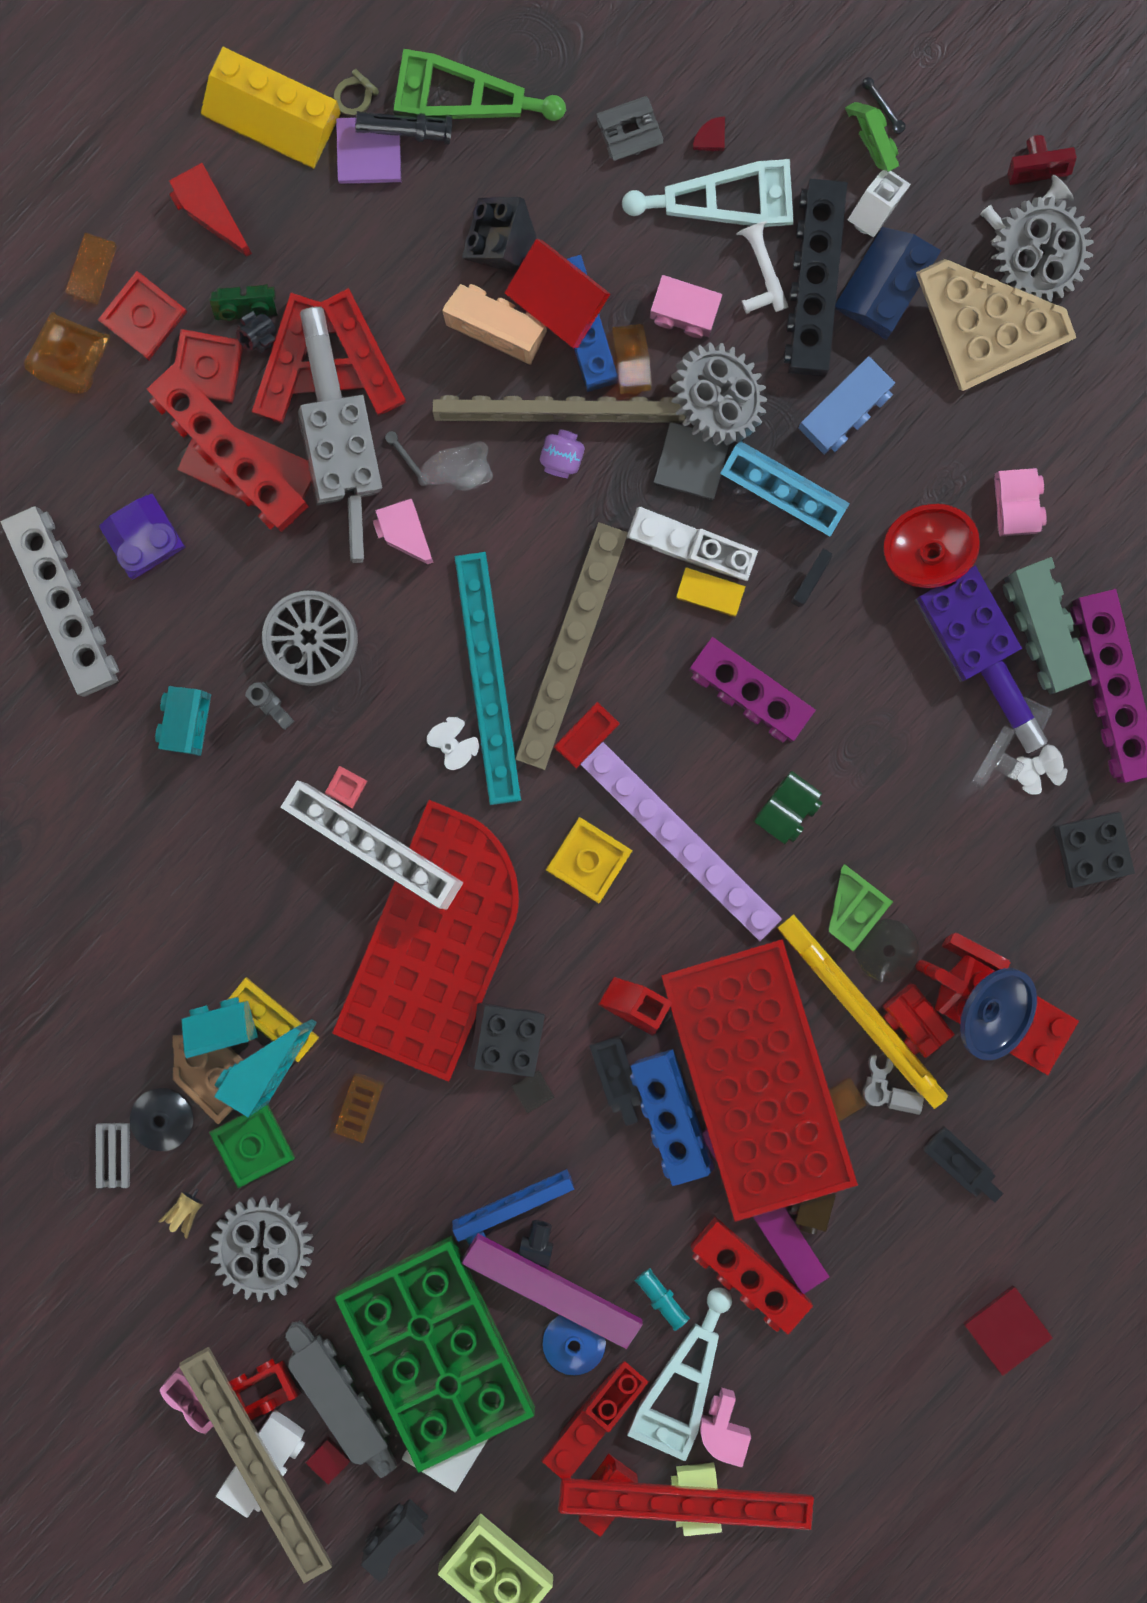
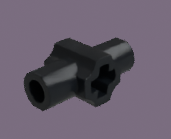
[518,1220,553,1270]

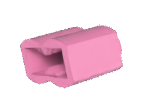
[995,468,1046,537]
[160,1367,213,1434]

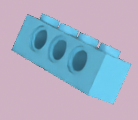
[720,441,850,536]

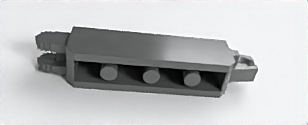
[285,1320,397,1478]

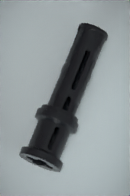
[355,111,452,145]

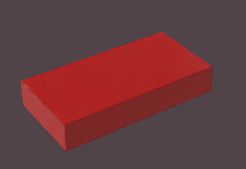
[554,702,620,769]
[942,933,1011,971]

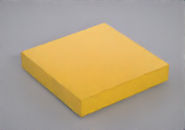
[546,817,633,903]

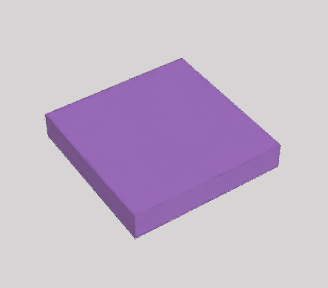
[336,118,401,184]

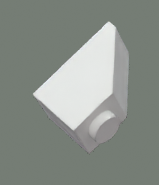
[848,170,911,238]

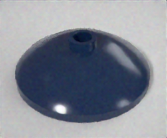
[960,968,1037,1060]

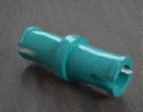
[634,1268,690,1331]

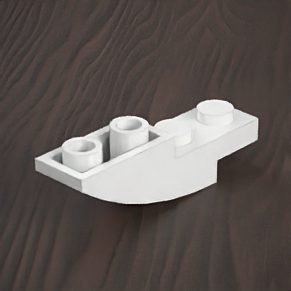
[627,507,758,581]

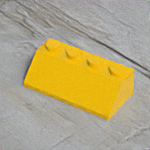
[201,47,341,169]

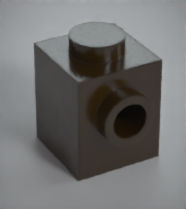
[789,1193,836,1234]

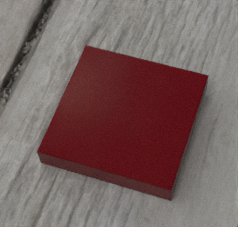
[963,1285,1053,1376]

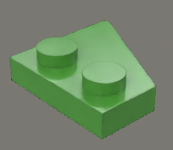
[845,102,899,172]
[829,864,893,952]

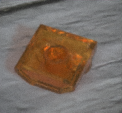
[24,311,110,394]

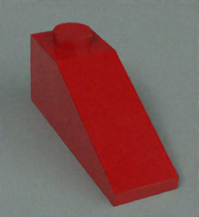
[169,163,252,257]

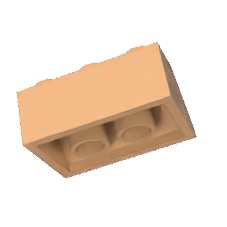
[442,284,547,365]

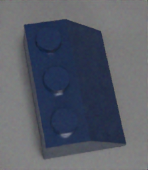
[835,227,941,340]

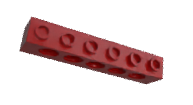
[147,363,309,532]

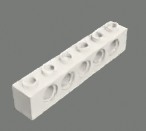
[281,780,464,910]

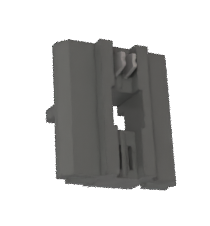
[596,96,664,161]

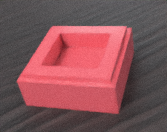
[325,766,368,809]

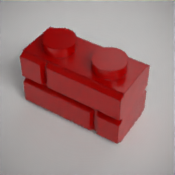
[882,983,955,1058]

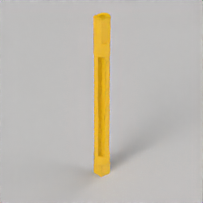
[777,914,948,1109]

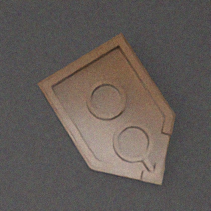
[173,1035,243,1124]

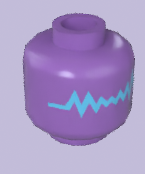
[539,429,585,478]

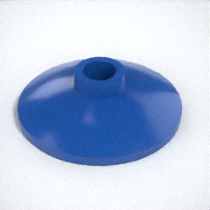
[543,1315,606,1375]

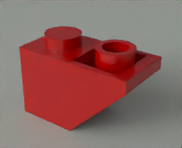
[598,977,673,1036]

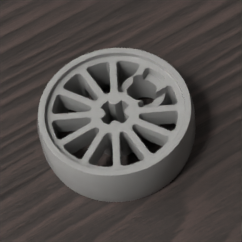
[262,590,358,686]

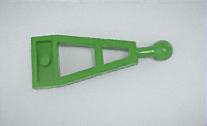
[394,49,566,121]

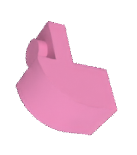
[699,1387,751,1467]

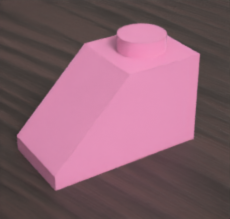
[373,499,433,564]

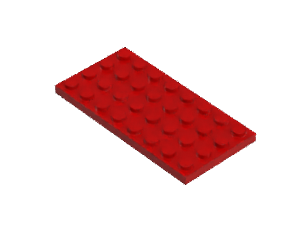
[661,939,858,1222]

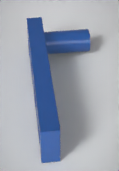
[452,1169,574,1246]

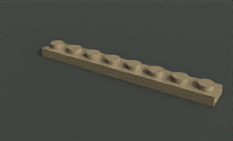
[433,395,686,423]
[515,522,628,770]
[179,1347,332,1583]

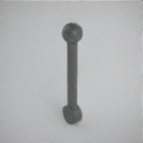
[385,431,430,486]

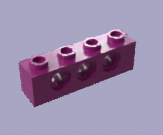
[689,637,816,743]

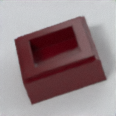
[305,1437,351,1485]

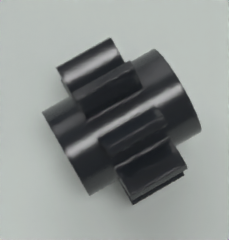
[236,311,276,353]

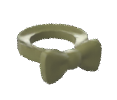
[334,69,379,117]

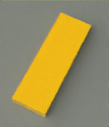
[227,977,319,1062]

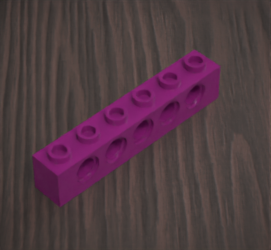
[1070,589,1147,783]

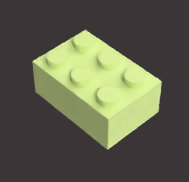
[438,1513,553,1603]

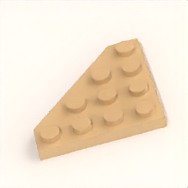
[916,259,1076,391]

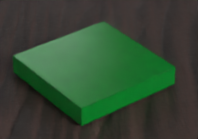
[209,1104,295,1188]

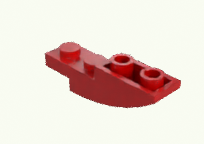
[540,1361,649,1478]

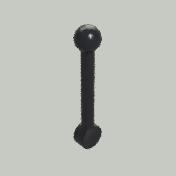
[862,77,906,134]

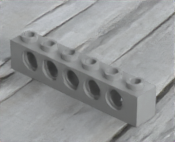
[0,506,119,697]

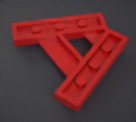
[252,288,406,424]

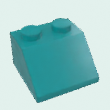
[155,686,211,756]
[182,997,258,1058]

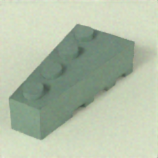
[1002,557,1092,695]

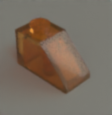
[612,324,652,394]

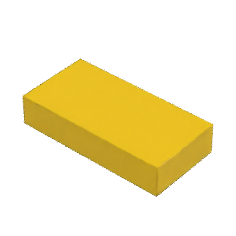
[676,568,746,617]

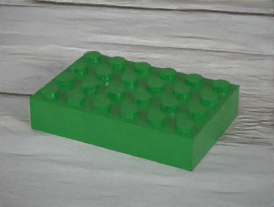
[335,1235,535,1473]

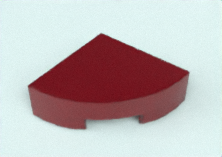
[693,116,725,151]

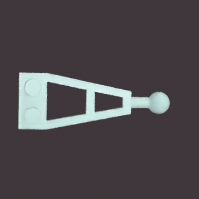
[622,159,793,227]
[627,1288,732,1461]

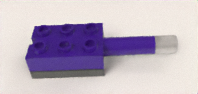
[914,565,1048,753]

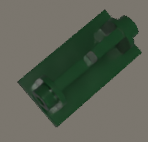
[210,284,278,321]

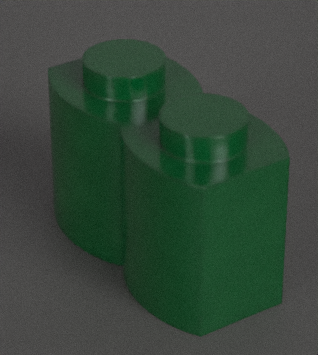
[753,771,823,844]

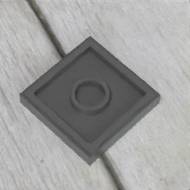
[653,422,729,501]

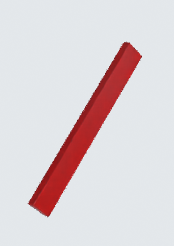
[558,1478,814,1530]

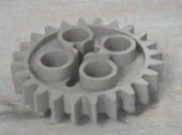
[991,197,1094,302]
[670,343,767,446]
[209,1196,314,1302]

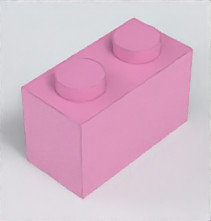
[650,275,722,338]

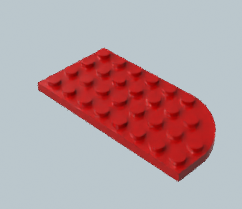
[332,800,519,1082]

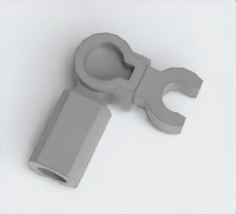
[862,1055,924,1115]

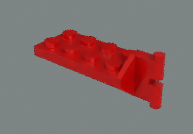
[916,955,1079,1075]

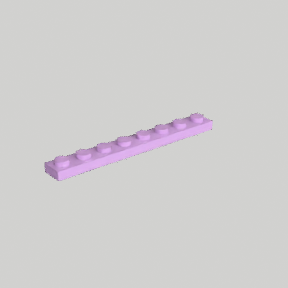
[581,742,782,941]

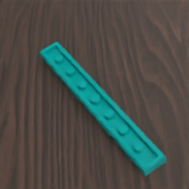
[455,552,521,805]

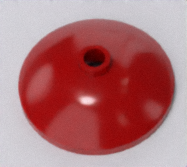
[884,504,980,588]

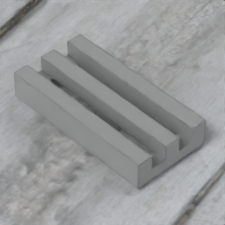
[348,495,364,563]
[96,1123,130,1188]

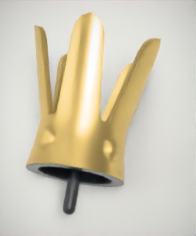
[158,1189,203,1239]

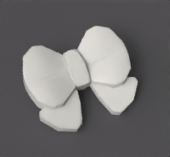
[427,717,479,771]
[1014,745,1068,794]

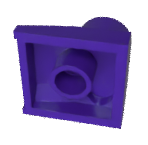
[99,493,186,580]

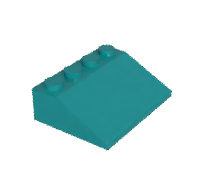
[214,1019,317,1117]

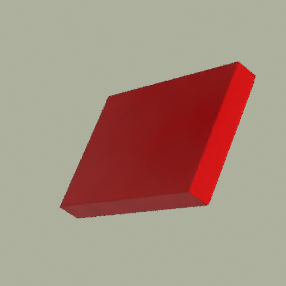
[505,239,610,348]

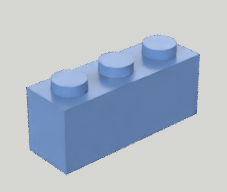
[798,356,895,455]

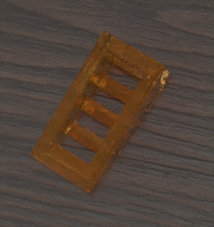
[334,1073,385,1143]

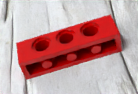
[691,1216,813,1335]

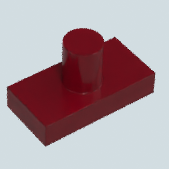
[1007,135,1077,185]

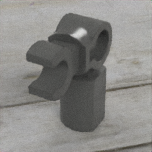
[245,682,295,730]

